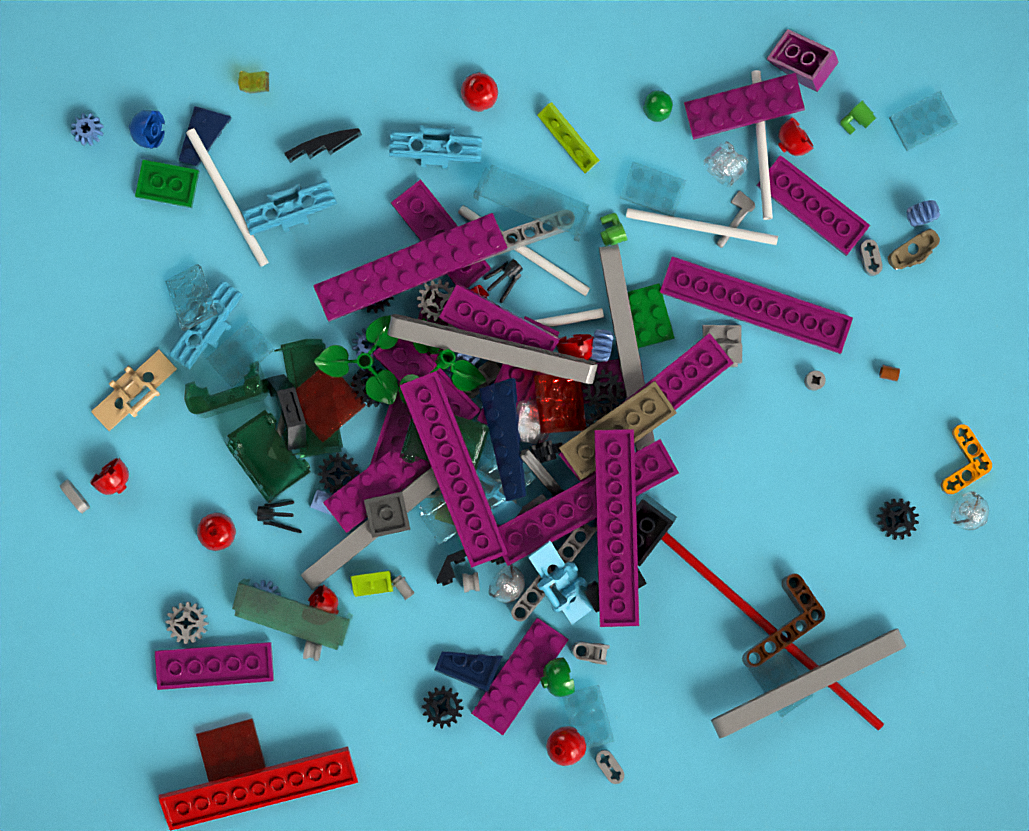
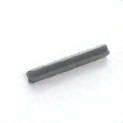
[520,449,564,496]

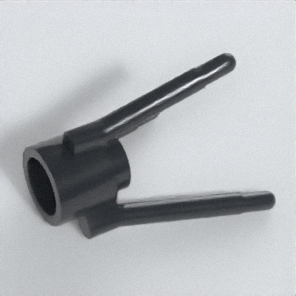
[484,259,523,303]
[257,501,302,533]

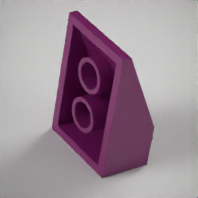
[767,29,839,92]

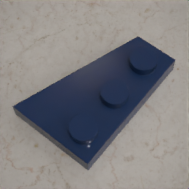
[178,106,232,167]
[434,651,503,692]

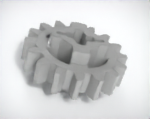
[417,280,454,322]
[166,602,209,644]

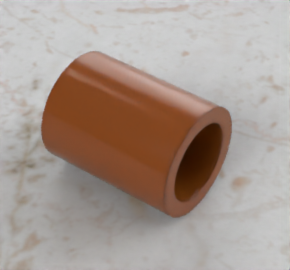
[879,365,900,381]

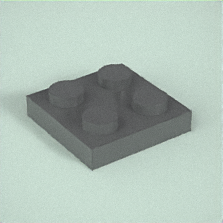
[364,491,411,538]

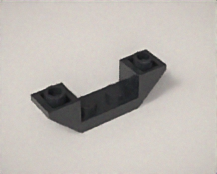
[265,374,306,452]
[436,549,505,586]

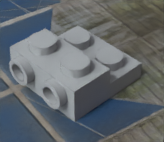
[702,325,742,367]

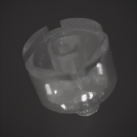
[703,141,748,187]

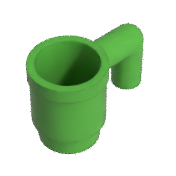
[840,100,876,135]
[600,213,628,246]

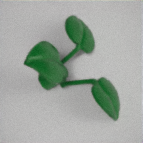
[314,315,398,405]
[399,318,486,404]

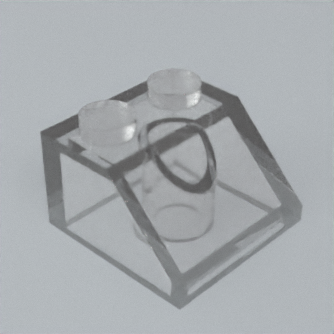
[517,399,555,444]

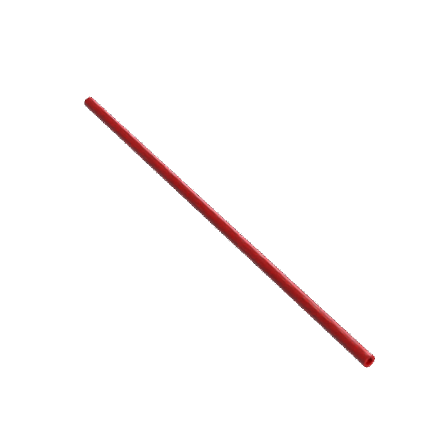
[636,505,884,730]

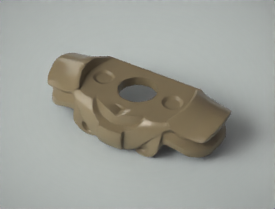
[888,228,940,270]

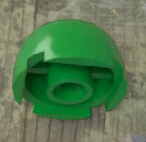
[540,657,575,697]

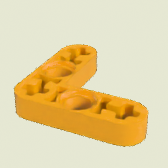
[941,424,992,494]

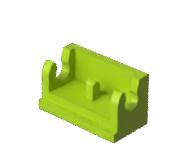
[351,570,393,597]

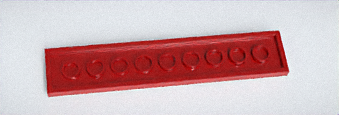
[159,746,358,831]

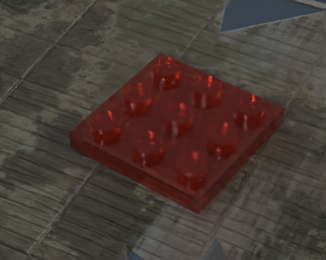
[296,369,367,443]
[534,374,586,434]
[196,718,266,782]

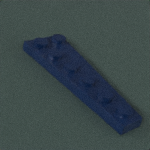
[479,378,526,501]

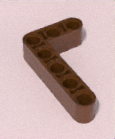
[742,574,825,668]

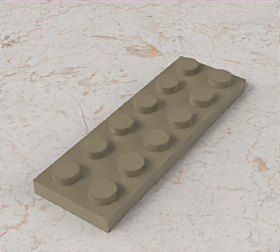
[559,381,677,480]

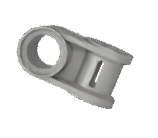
[572,641,610,665]

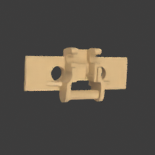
[91,350,177,431]

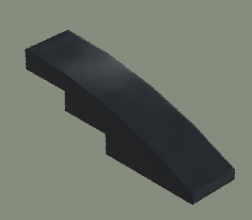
[284,128,362,163]

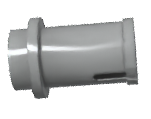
[391,575,415,600]

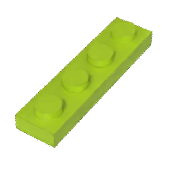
[537,102,600,173]

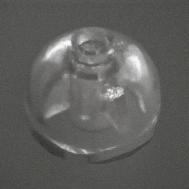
[950,491,989,530]
[488,564,525,603]

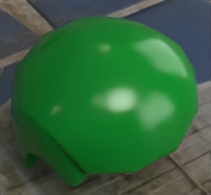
[643,90,673,122]

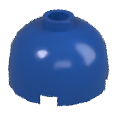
[129,110,165,149]

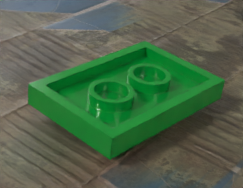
[135,159,200,208]
[627,283,675,349]

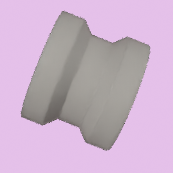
[804,371,826,391]
[463,572,480,593]
[303,640,322,661]

